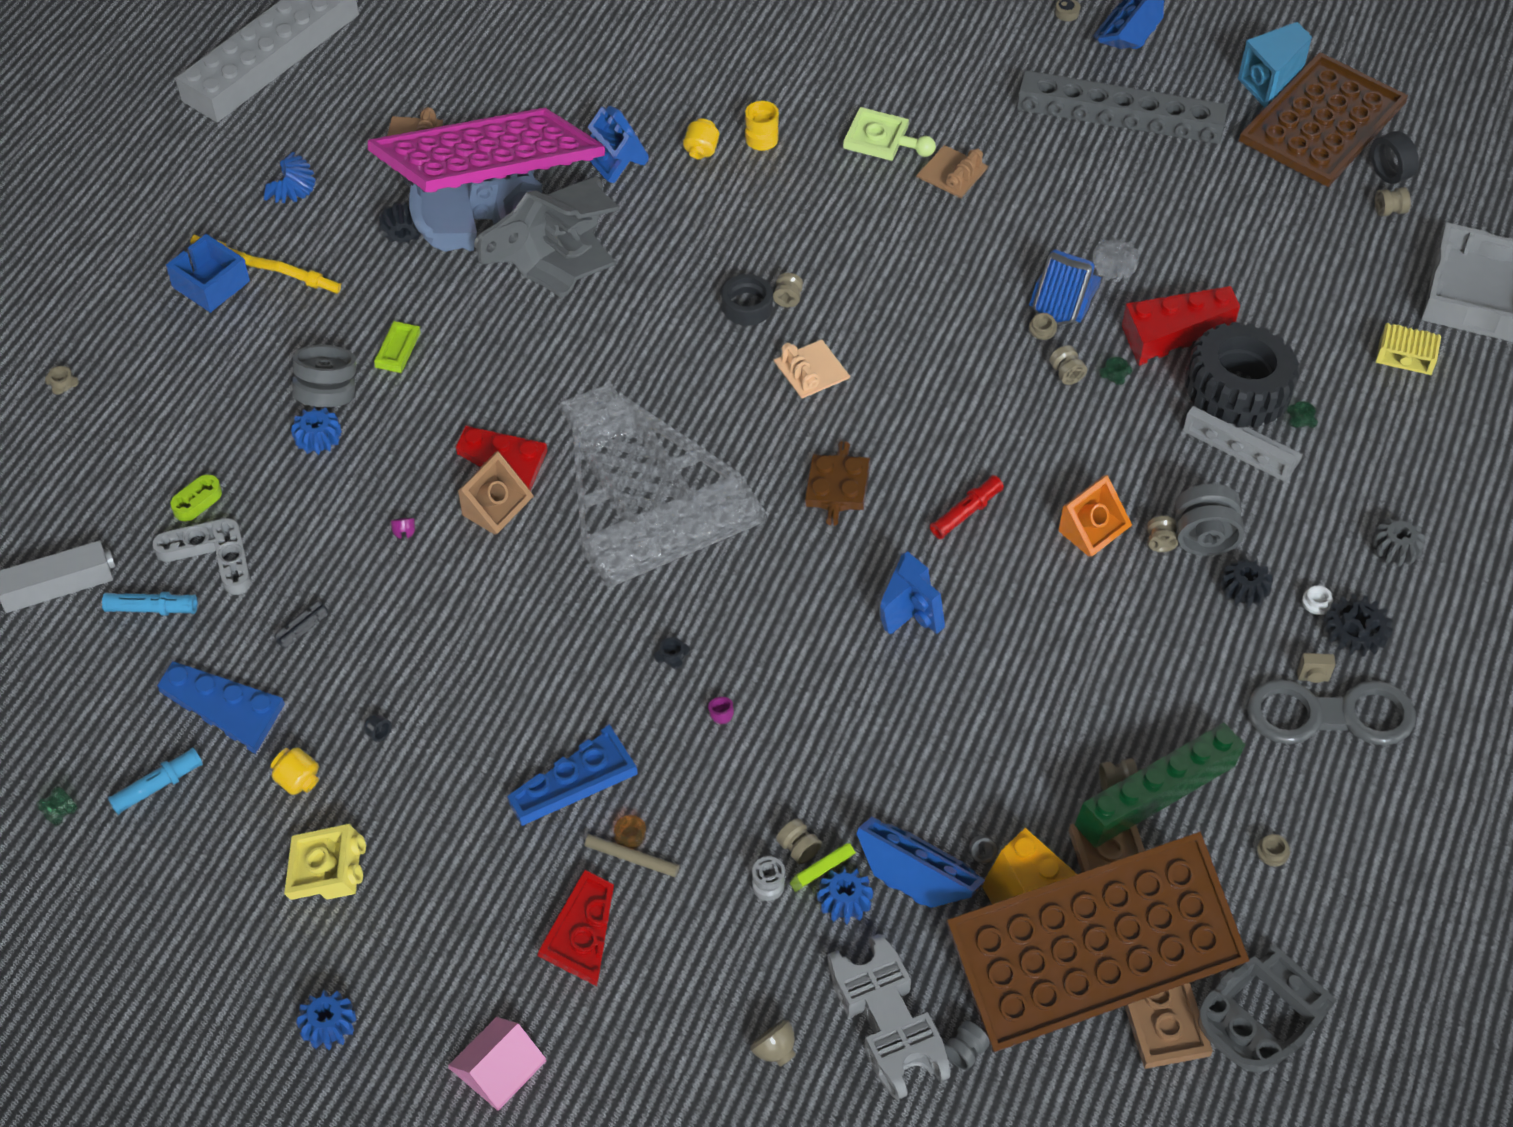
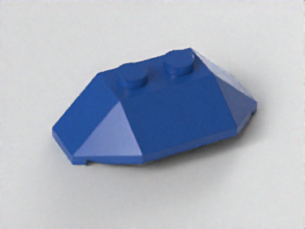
[1093,0,1164,49]
[857,817,985,908]

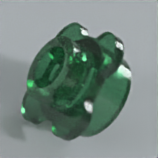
[1099,357,1133,385]
[1287,401,1318,428]

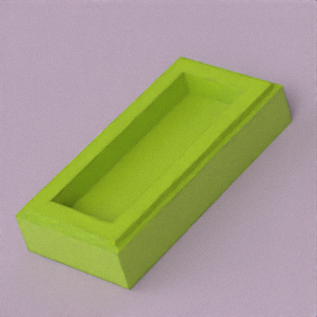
[374,321,421,373]
[790,843,856,892]

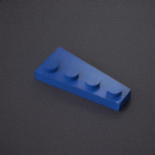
[157,661,285,754]
[507,724,638,826]

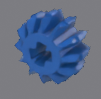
[291,406,342,456]
[817,866,874,925]
[296,989,356,1051]

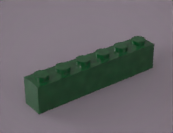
[1074,723,1246,848]

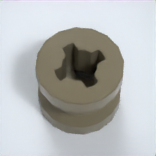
[773,273,803,308]
[1147,516,1179,552]

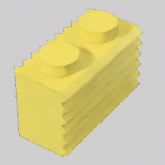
[1375,323,1441,375]

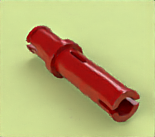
[930,475,1004,539]

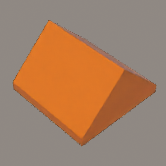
[1058,475,1132,557]

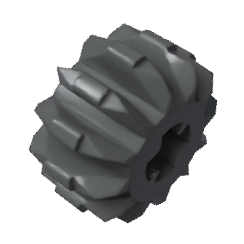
[1372,516,1425,567]

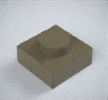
[1297,653,1336,683]

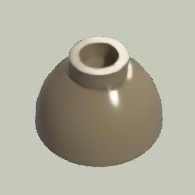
[750,1020,796,1067]

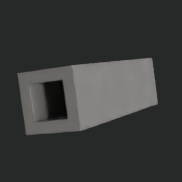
[0,540,116,613]

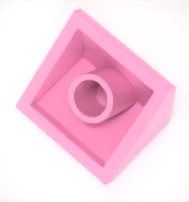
[448,1017,546,1111]

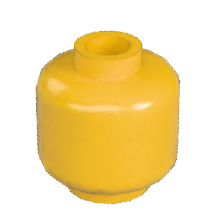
[683,119,720,159]
[270,747,319,795]

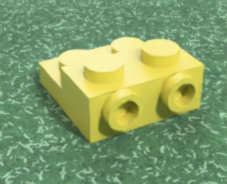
[284,824,366,900]

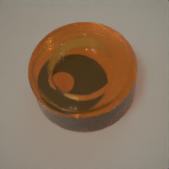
[614,815,646,849]

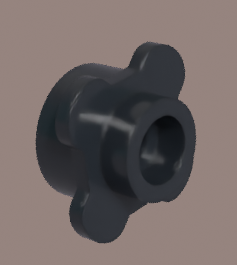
[654,637,690,669]

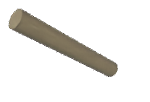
[585,834,680,877]

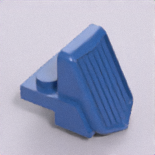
[588,106,649,183]

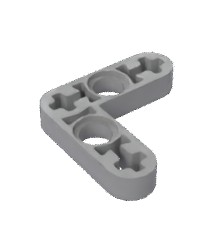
[153,518,251,595]

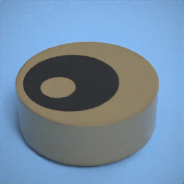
[1055,0,1081,21]

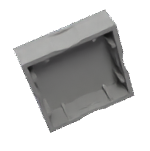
[1422,222,1513,342]

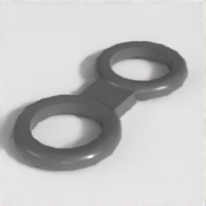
[1247,679,1416,746]

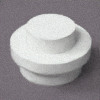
[1302,586,1333,615]

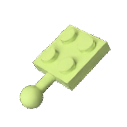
[843,107,936,161]

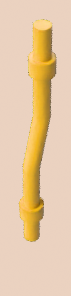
[190,235,341,294]

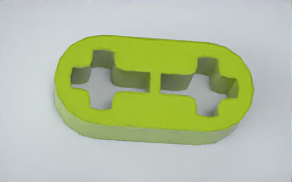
[170,475,222,522]

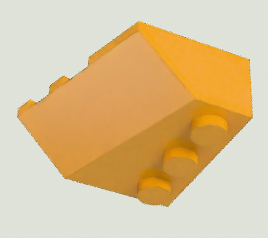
[982,828,1077,904]

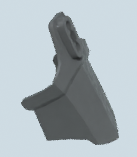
[474,176,620,297]

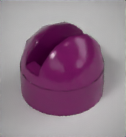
[391,518,415,539]
[708,697,734,724]

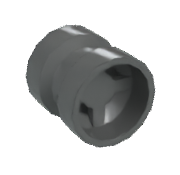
[944,1021,990,1070]

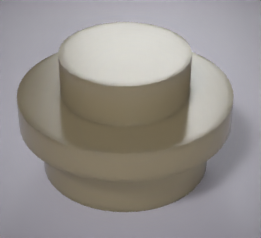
[1029,313,1057,340]
[1257,834,1290,866]

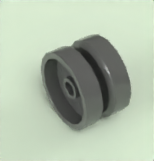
[292,345,356,407]
[1174,484,1245,556]

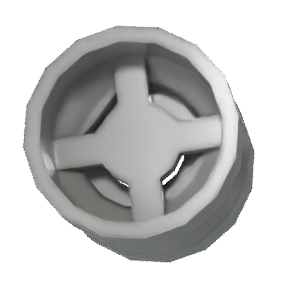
[752,856,785,901]

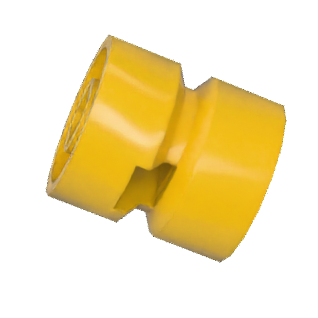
[745,101,779,151]

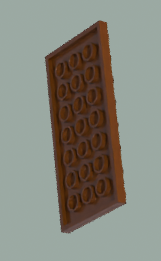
[946,831,1249,1052]

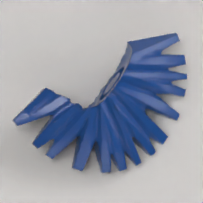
[264,152,315,203]

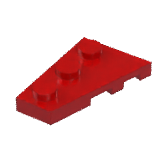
[456,426,548,491]
[538,870,614,986]

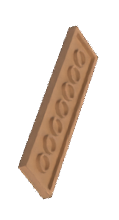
[1069,824,1213,1069]

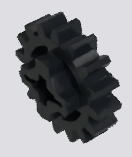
[1324,594,1393,657]

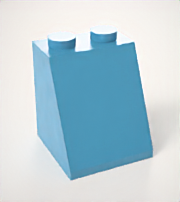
[1238,22,1312,108]

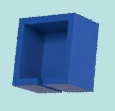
[166,234,250,313]

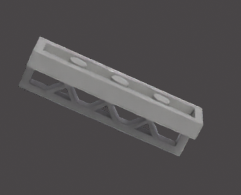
[1183,406,1303,482]

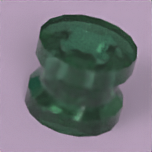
[36,786,78,827]

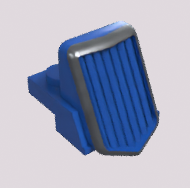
[1029,250,1102,325]
[879,551,945,634]

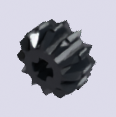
[379,201,421,245]
[1220,556,1273,609]

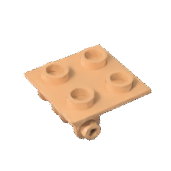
[774,339,850,399]

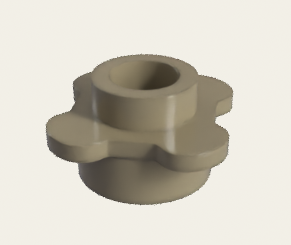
[45,366,79,395]

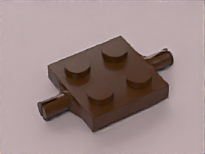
[805,441,871,526]

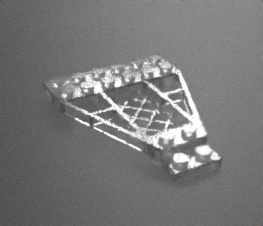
[560,383,767,588]

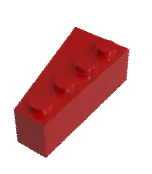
[1121,286,1240,366]

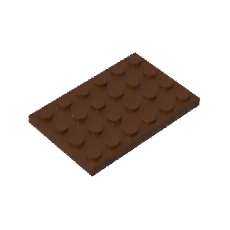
[1239,52,1408,187]

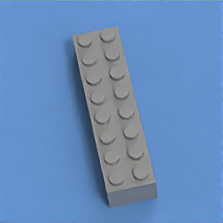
[175,0,359,123]

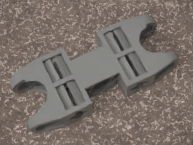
[828,934,950,1100]

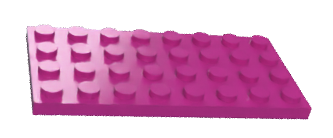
[368,108,605,192]

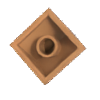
[458,452,534,535]

